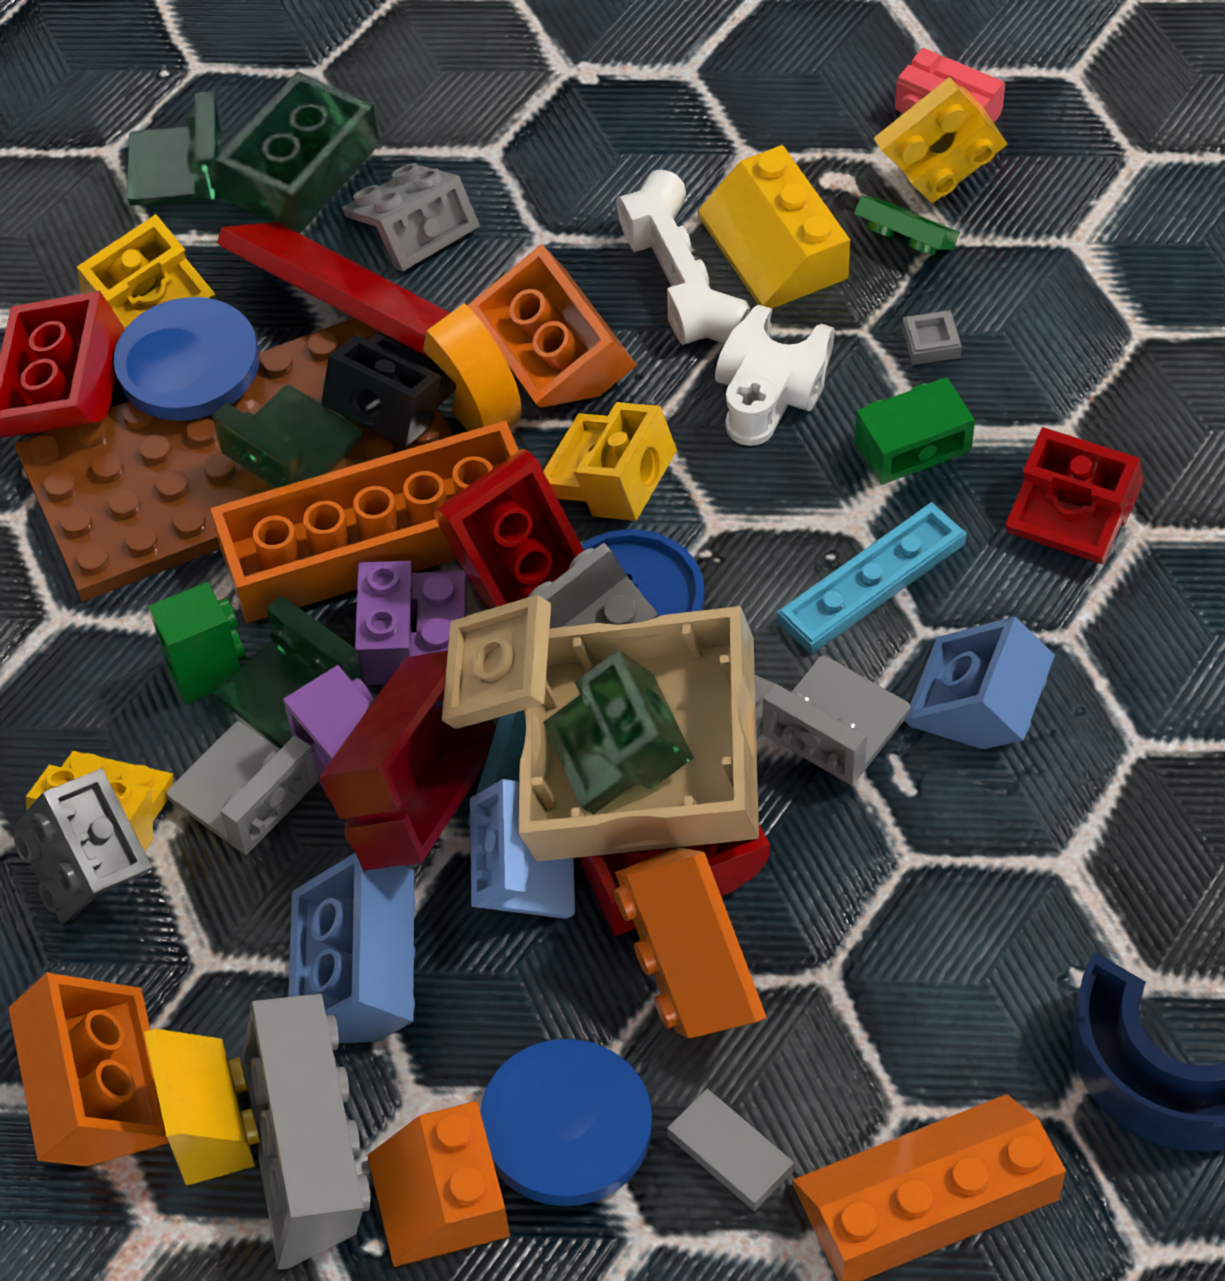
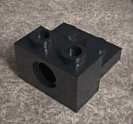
[321,331,457,447]

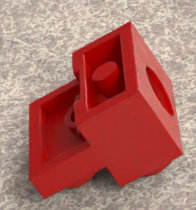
[1005,427,1144,565]

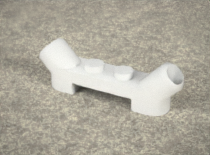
[616,170,750,345]

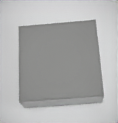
[902,310,962,365]

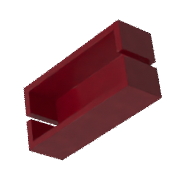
[320,650,496,871]

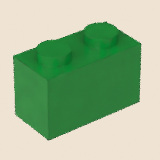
[854,377,975,485]
[148,582,246,704]

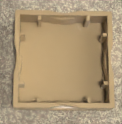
[519,606,759,862]

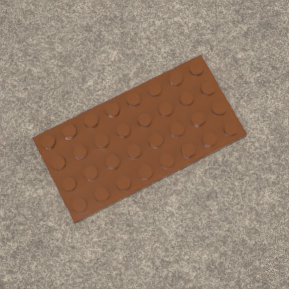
[14,318,453,602]

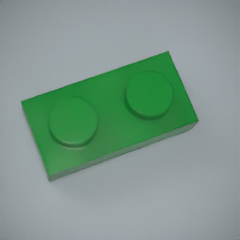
[854,196,960,255]

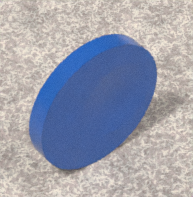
[114,297,260,421]
[581,529,705,616]
[480,1039,652,1206]

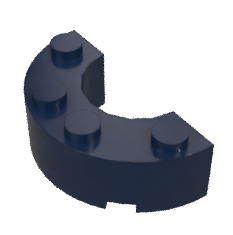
[1071,952,1225,1152]

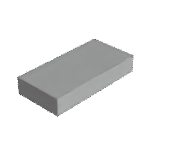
[667,1088,795,1212]

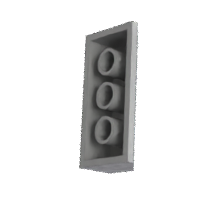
[241,994,370,1270]

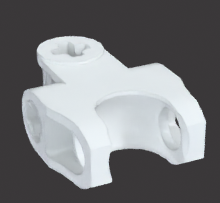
[715,305,834,446]

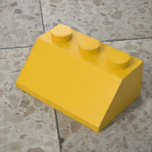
[698,145,850,309]

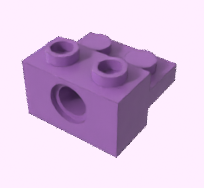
[355,561,467,685]

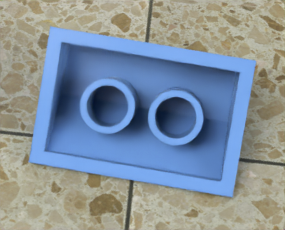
[288,853,415,1043]

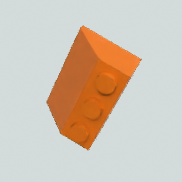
[467,244,637,408]
[613,847,767,1039]
[8,972,169,1166]

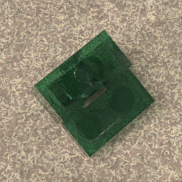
[543,649,694,815]

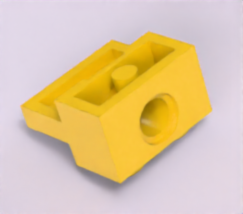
[874,77,1008,204]
[77,214,216,329]
[543,402,677,521]
[26,751,174,851]

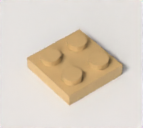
[442,594,551,729]

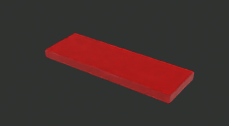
[217,222,450,359]

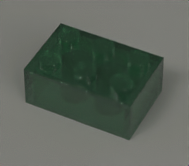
[215,71,380,233]

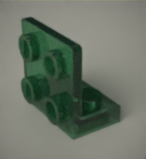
[127,91,222,206]
[212,385,362,488]
[216,595,365,748]

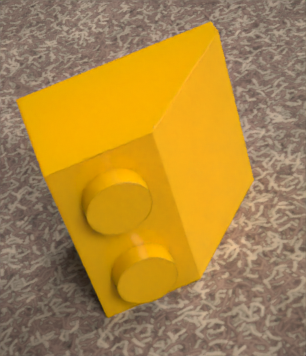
[144,1029,261,1186]

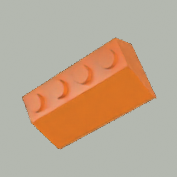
[792,1094,1066,1281]

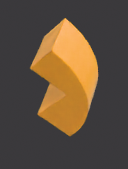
[423,303,522,431]

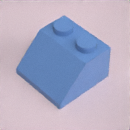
[904,616,1055,749]

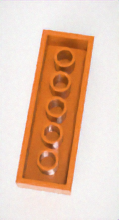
[210,420,519,623]

